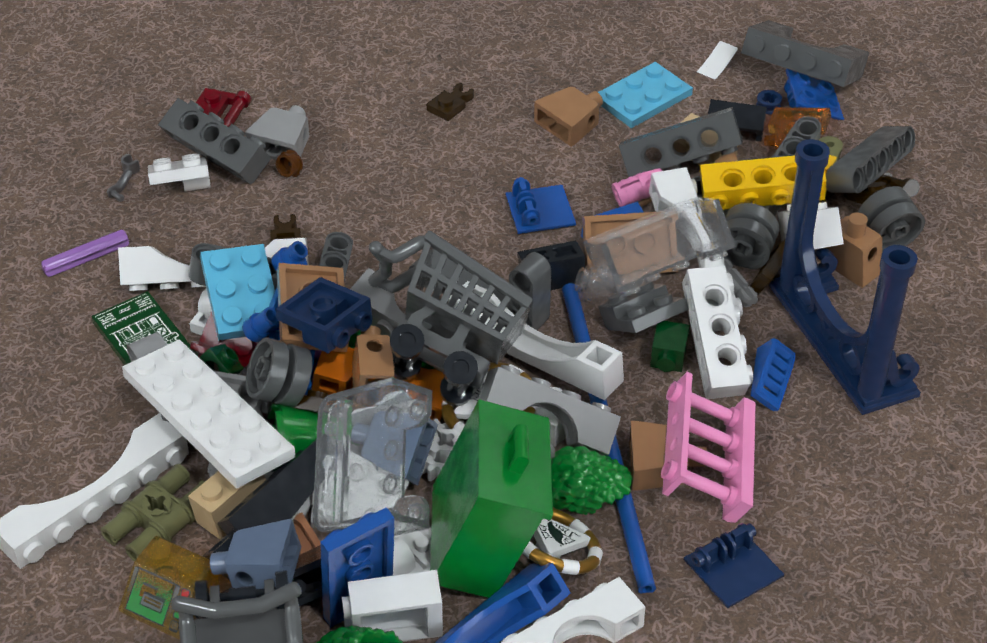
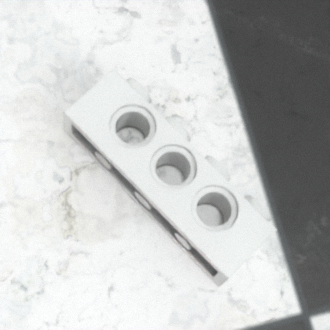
[682,265,753,399]

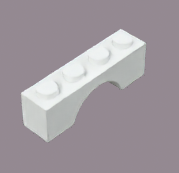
[501,577,646,643]

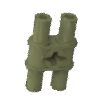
[101,464,205,564]

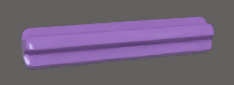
[41,230,129,277]

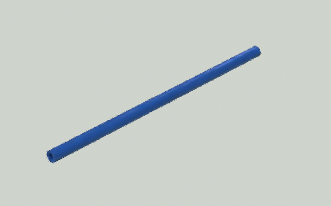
[562,283,656,594]

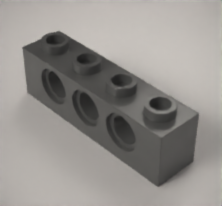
[158,98,271,185]
[619,107,743,177]

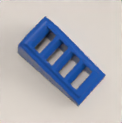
[750,338,796,411]

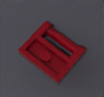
[196,88,252,127]

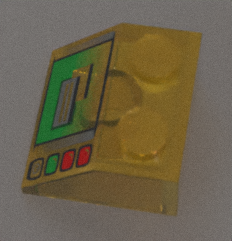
[119,536,220,639]

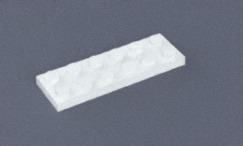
[122,339,295,489]

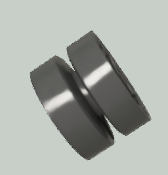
[858,186,925,252]
[715,203,779,270]
[246,337,312,407]

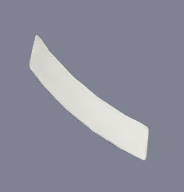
[697,41,738,79]

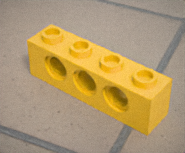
[700,155,826,211]

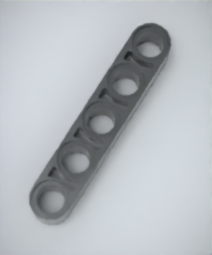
[826,126,915,194]

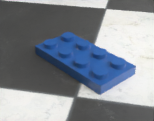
[320,507,395,628]

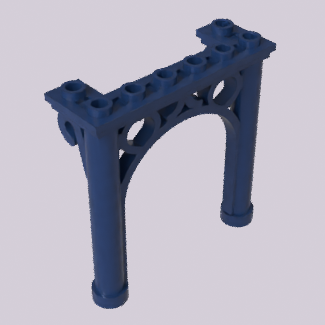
[769,139,921,415]

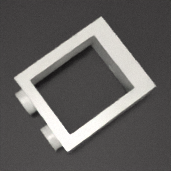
[342,570,443,642]

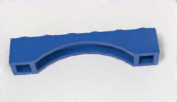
[435,563,571,643]

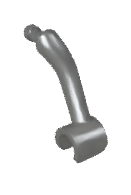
[107,154,140,202]

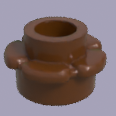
[276,150,303,177]

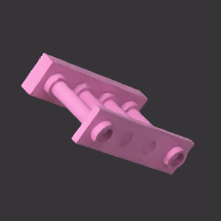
[661,372,756,523]

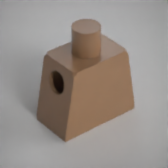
[534,87,603,147]
[817,212,882,288]
[352,326,394,409]
[629,421,707,490]

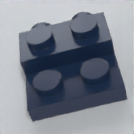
[275,277,373,353]

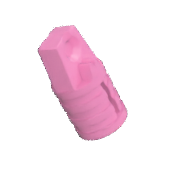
[612,168,662,207]

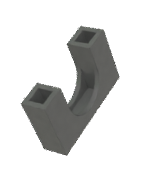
[741,20,870,87]

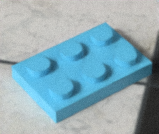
[598,62,693,128]
[200,244,279,340]

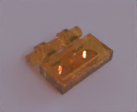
[764,107,831,149]

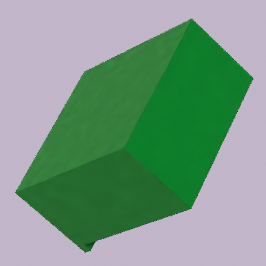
[430,399,553,598]

